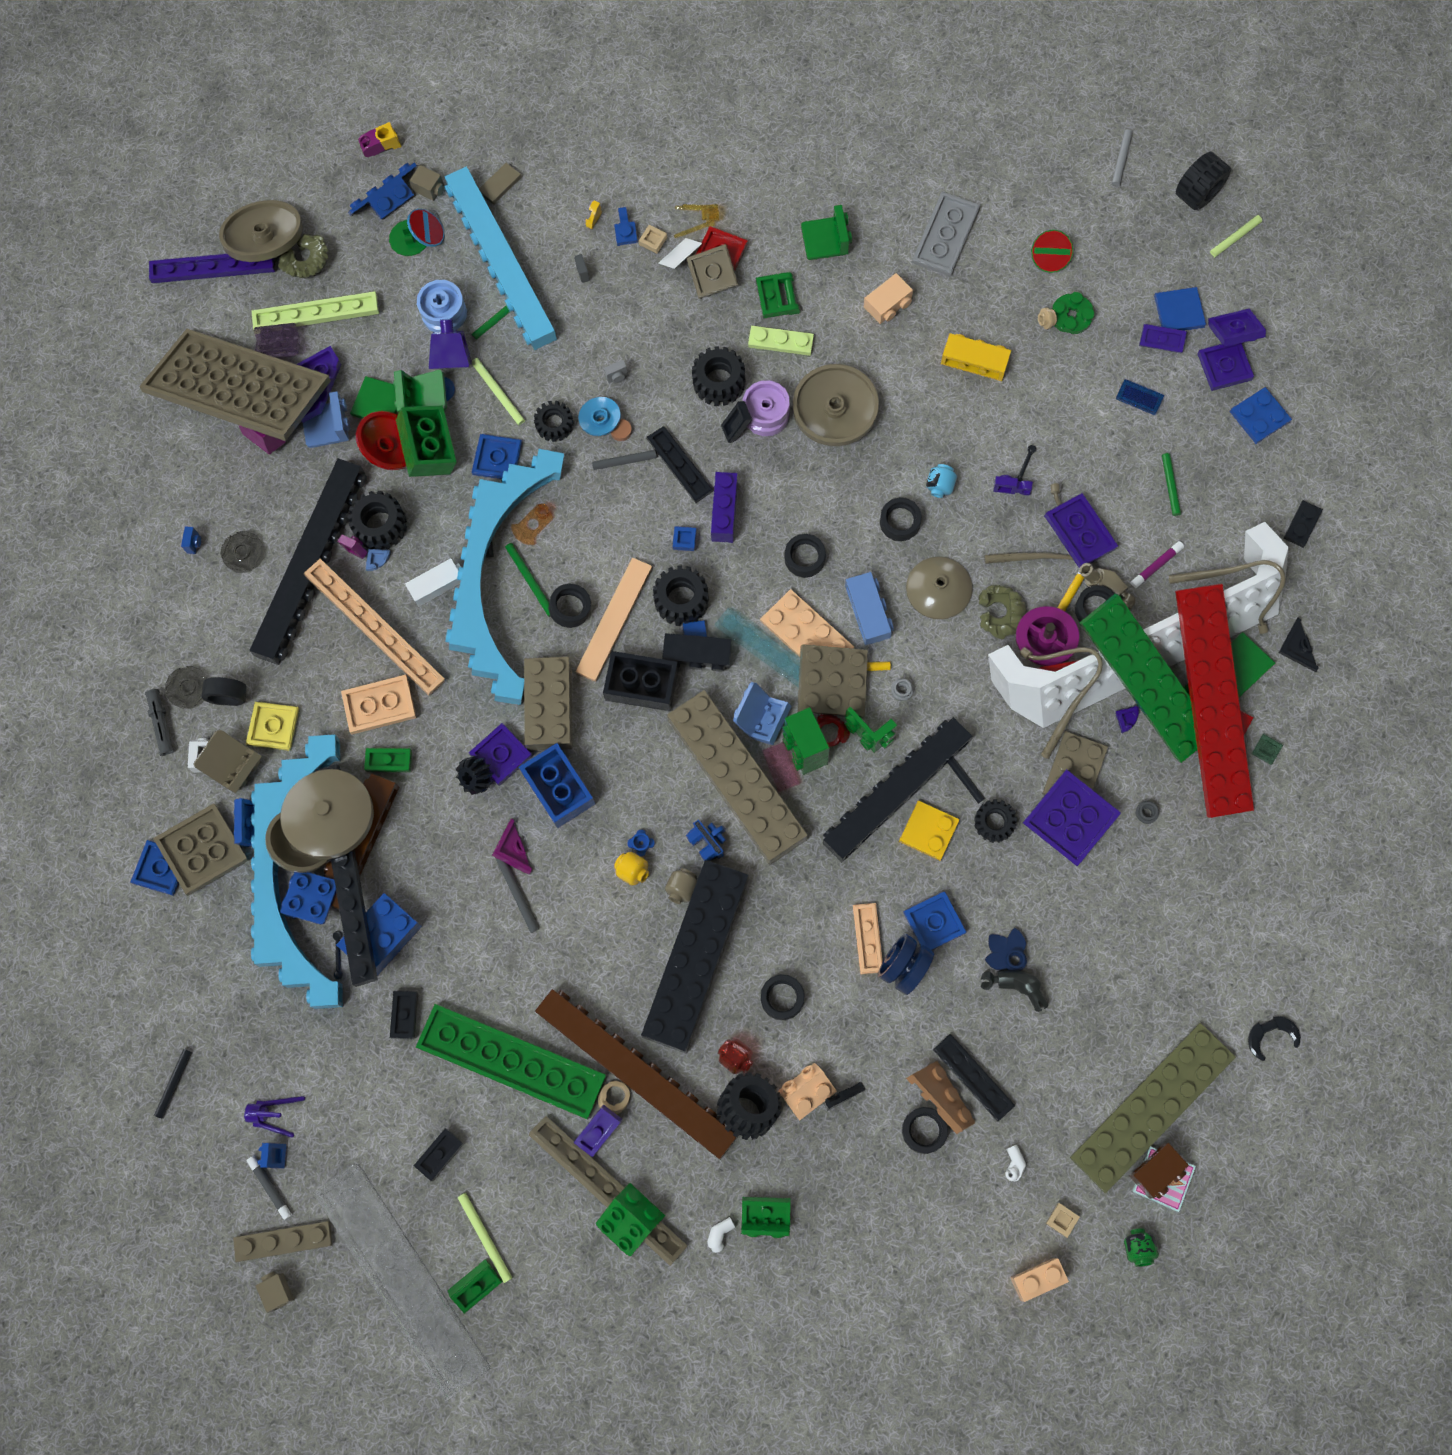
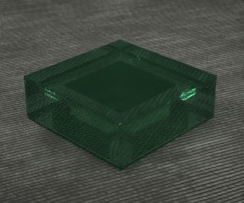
[1251,734,1283,765]

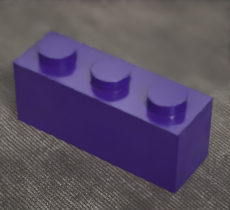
[711,472,738,543]

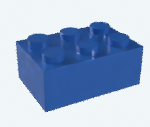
[519,743,595,829]
[336,893,422,976]

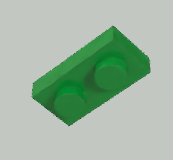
[364,748,412,772]

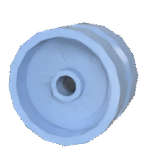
[417,280,467,332]

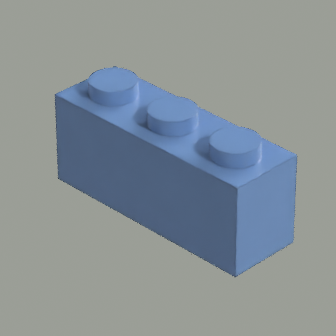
[845,572,894,646]

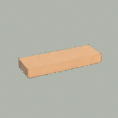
[853,903,883,975]

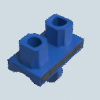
[686,819,726,861]

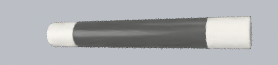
[247,1155,292,1221]

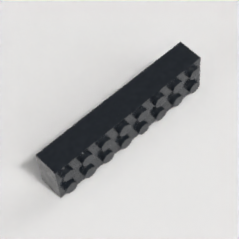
[641,860,749,1054]

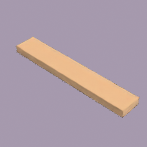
[575,558,652,682]

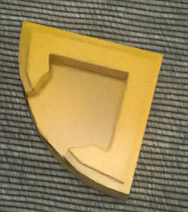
[586,200,602,229]

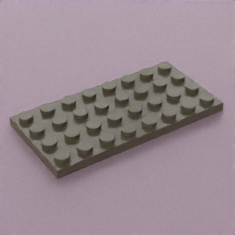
[139,329,331,441]

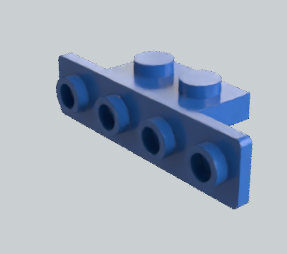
[348,162,417,219]

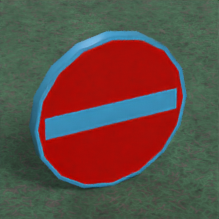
[407,208,444,247]

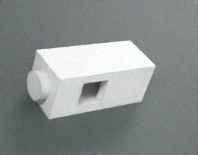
[405,558,461,607]

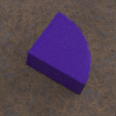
[1115,706,1139,733]

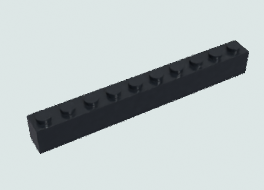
[249,458,366,665]

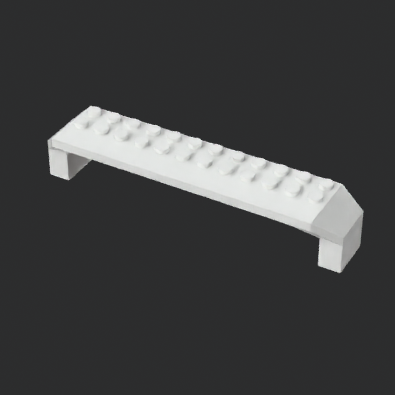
[988,522,1288,728]

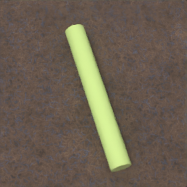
[1210,215,1262,257]

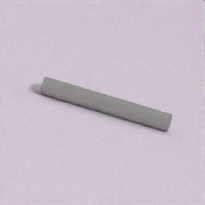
[1112,129,1132,186]

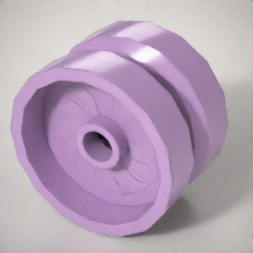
[743,380,790,436]

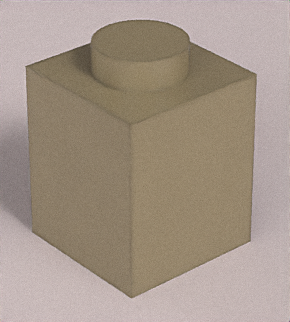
[409,165,444,201]
[255,1271,294,1313]

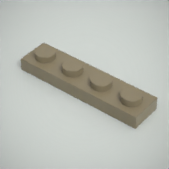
[233,1221,332,1262]

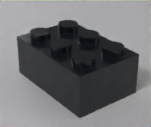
[603,651,679,712]

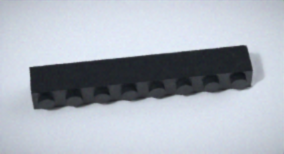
[823,717,973,863]

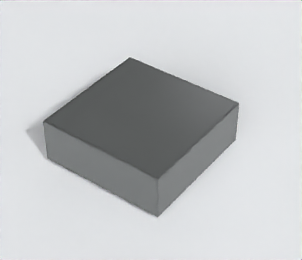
[574,254,590,283]

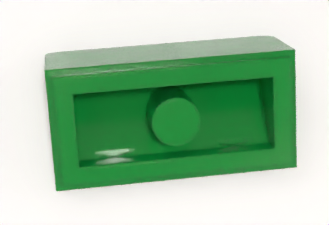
[447,1259,503,1314]

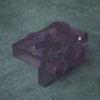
[254,323,300,357]

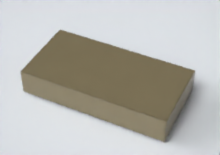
[479,163,522,205]

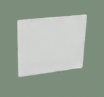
[659,238,702,269]

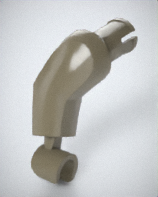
[1079,563,1135,610]

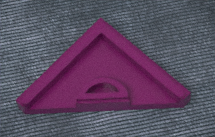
[491,819,532,874]

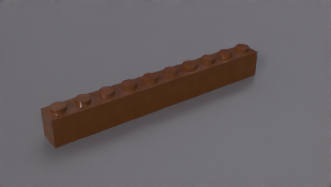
[535,989,738,1160]

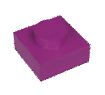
[337,534,368,559]

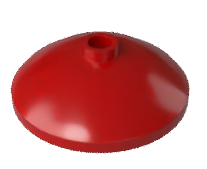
[356,411,406,470]

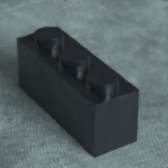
[662,633,732,672]

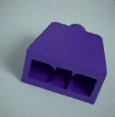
[429,319,472,369]

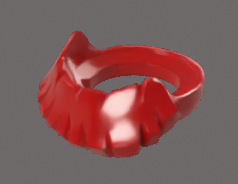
[817,714,850,747]

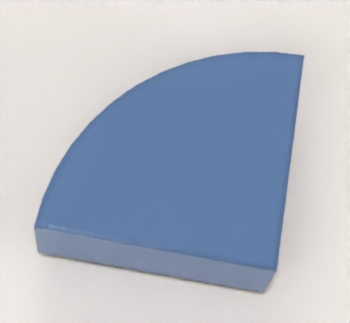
[366,549,391,571]

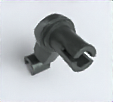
[980,970,1049,1012]

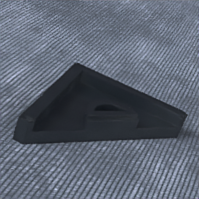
[1278,617,1319,672]
[824,1082,865,1111]

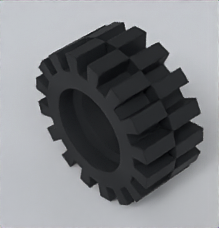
[534,401,574,442]
[974,799,1017,843]

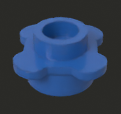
[627,830,655,857]

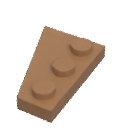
[906,1061,975,1134]

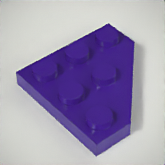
[296,346,342,423]

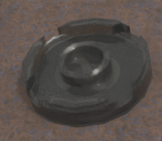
[220,531,265,573]
[165,666,208,709]

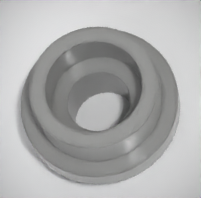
[891,679,914,701]

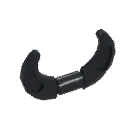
[1248,1016,1301,1061]

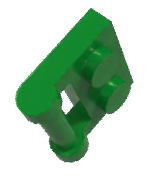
[756,272,800,319]

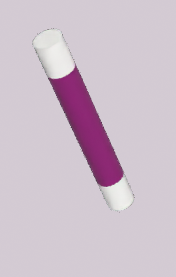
[1130,541,1184,588]

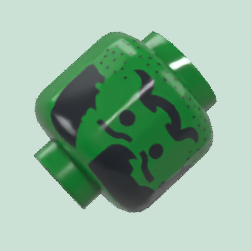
[1124,1228,1159,1267]

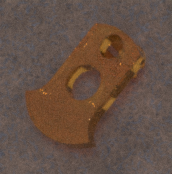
[511,503,553,545]

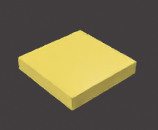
[246,702,299,751]

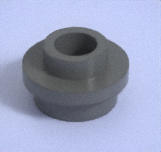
[1136,801,1159,824]

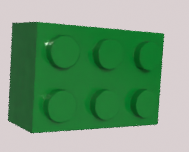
[396,405,456,477]
[782,707,829,775]

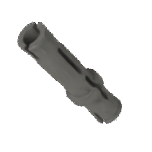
[145,689,174,756]

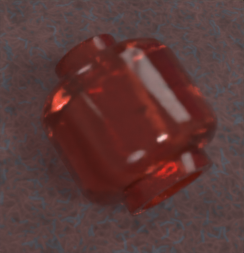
[717,1039,753,1074]

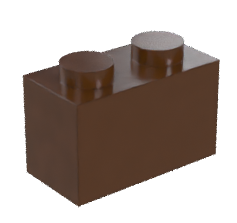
[1129,1143,1189,1199]

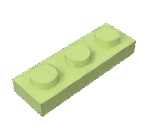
[748,326,814,356]

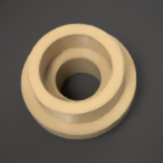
[1038,308,1057,329]

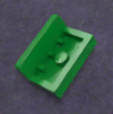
[741,1197,791,1238]

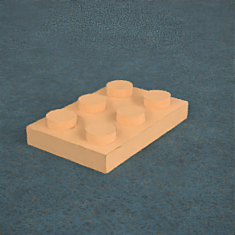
[341,675,417,735]

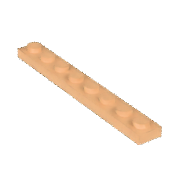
[304,559,445,696]

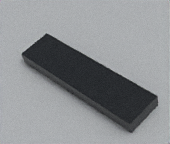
[646,426,713,504]
[933,1034,1015,1122]

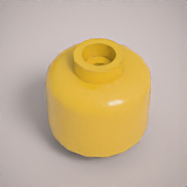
[614,852,649,886]

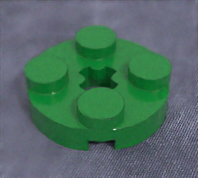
[1052,292,1094,334]

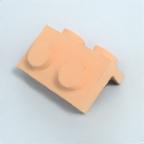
[778,1063,837,1121]

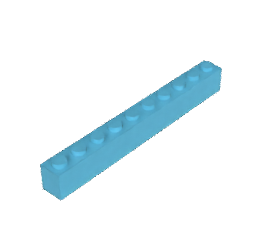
[444,166,557,350]

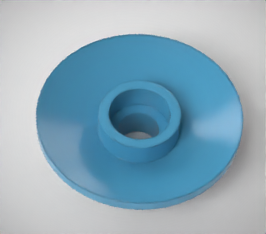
[578,397,621,436]

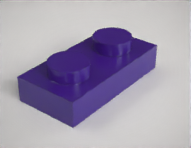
[1139,324,1187,353]
[574,1104,622,1157]

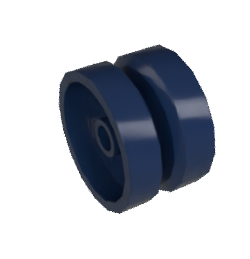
[878,934,934,995]

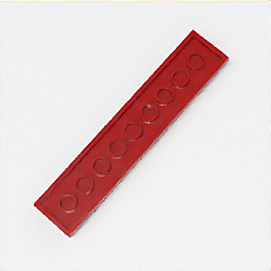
[1175,584,1254,818]

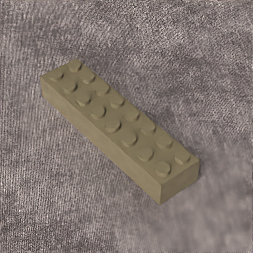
[667,690,807,866]

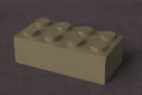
[524,657,573,751]

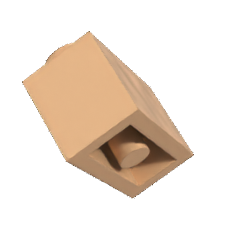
[864,273,913,324]
[1010,1258,1069,1302]

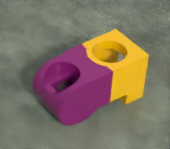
[358,122,401,157]

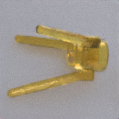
[674,204,719,238]

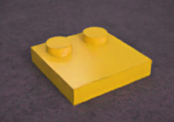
[899,800,960,861]

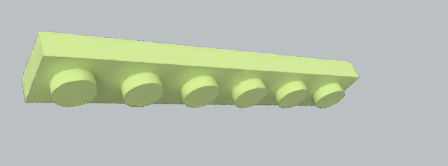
[251,291,379,333]

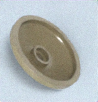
[906,557,972,619]
[265,813,329,873]

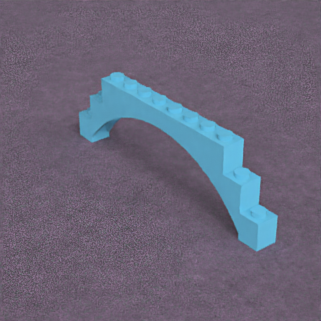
[445,449,564,705]
[251,734,343,1009]

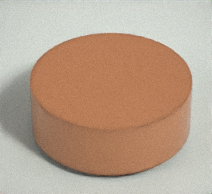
[611,419,632,441]

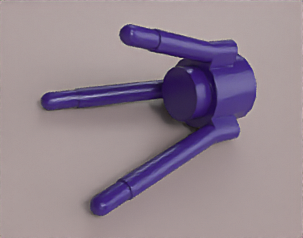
[244,1096,305,1138]

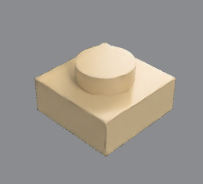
[639,225,667,254]
[1045,1203,1080,1238]

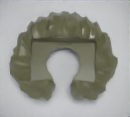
[278,234,328,279]
[978,585,1026,640]

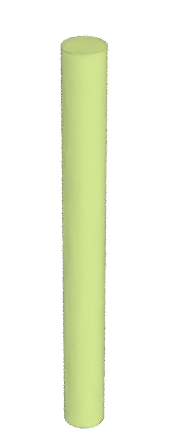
[471,358,525,426]
[458,1193,512,1283]

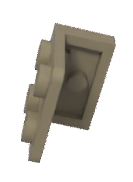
[193,730,262,793]

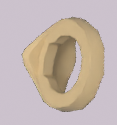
[598,1081,630,1114]

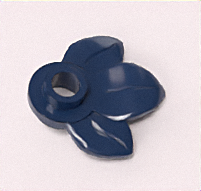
[985,928,1027,971]

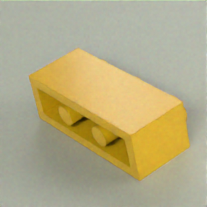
[941,333,1011,381]

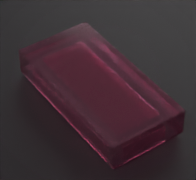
[762,743,799,792]

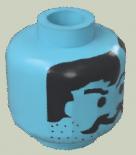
[926,464,957,498]

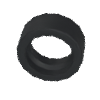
[880,497,922,542]
[784,534,826,578]
[548,583,592,628]
[1075,585,1115,622]
[201,677,247,706]
[760,974,805,1020]
[902,1107,948,1154]

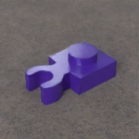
[993,475,1033,495]

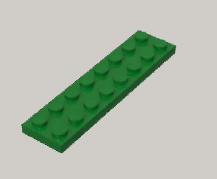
[1079,594,1197,763]
[416,1004,607,1120]

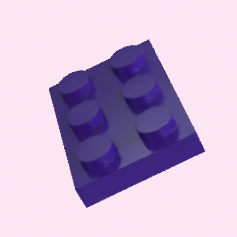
[1044,493,1118,569]

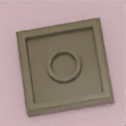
[686,244,739,299]

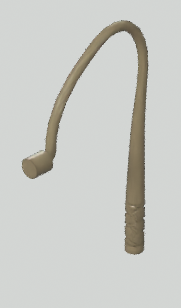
[984,483,1073,564]
[1169,560,1285,634]
[1020,647,1103,759]

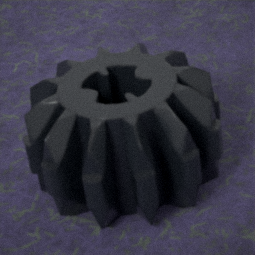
[455,755,494,795]

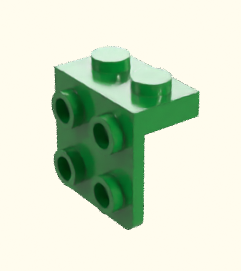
[801,205,852,260]
[393,370,447,413]
[845,707,897,753]
[596,1183,665,1256]

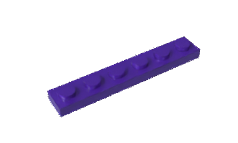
[149,254,275,283]

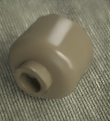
[665,868,697,904]

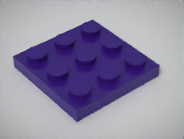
[1022,769,1121,866]

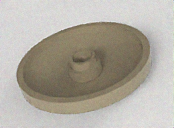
[219,200,303,262]
[793,364,879,446]
[281,769,374,859]

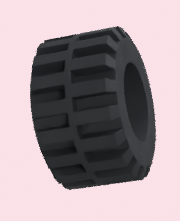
[1175,151,1231,211]
[692,346,746,406]
[348,491,407,550]
[653,565,709,626]
[717,1072,782,1140]

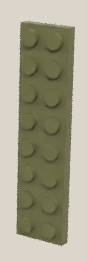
[1070,1023,1236,1193]

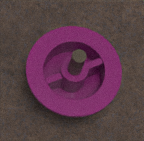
[1016,606,1079,666]

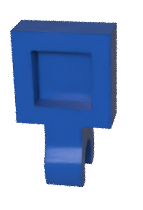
[614,207,638,246]

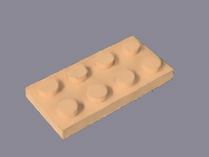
[760,589,854,657]

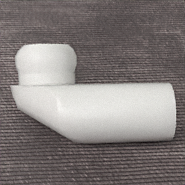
[1005,1145,1026,1181]
[707,1217,735,1253]

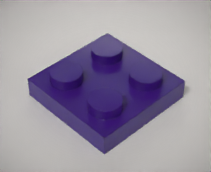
[1208,309,1266,347]
[1197,343,1254,391]
[468,723,533,786]

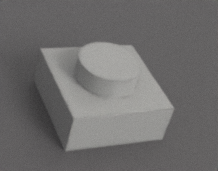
[604,360,628,383]

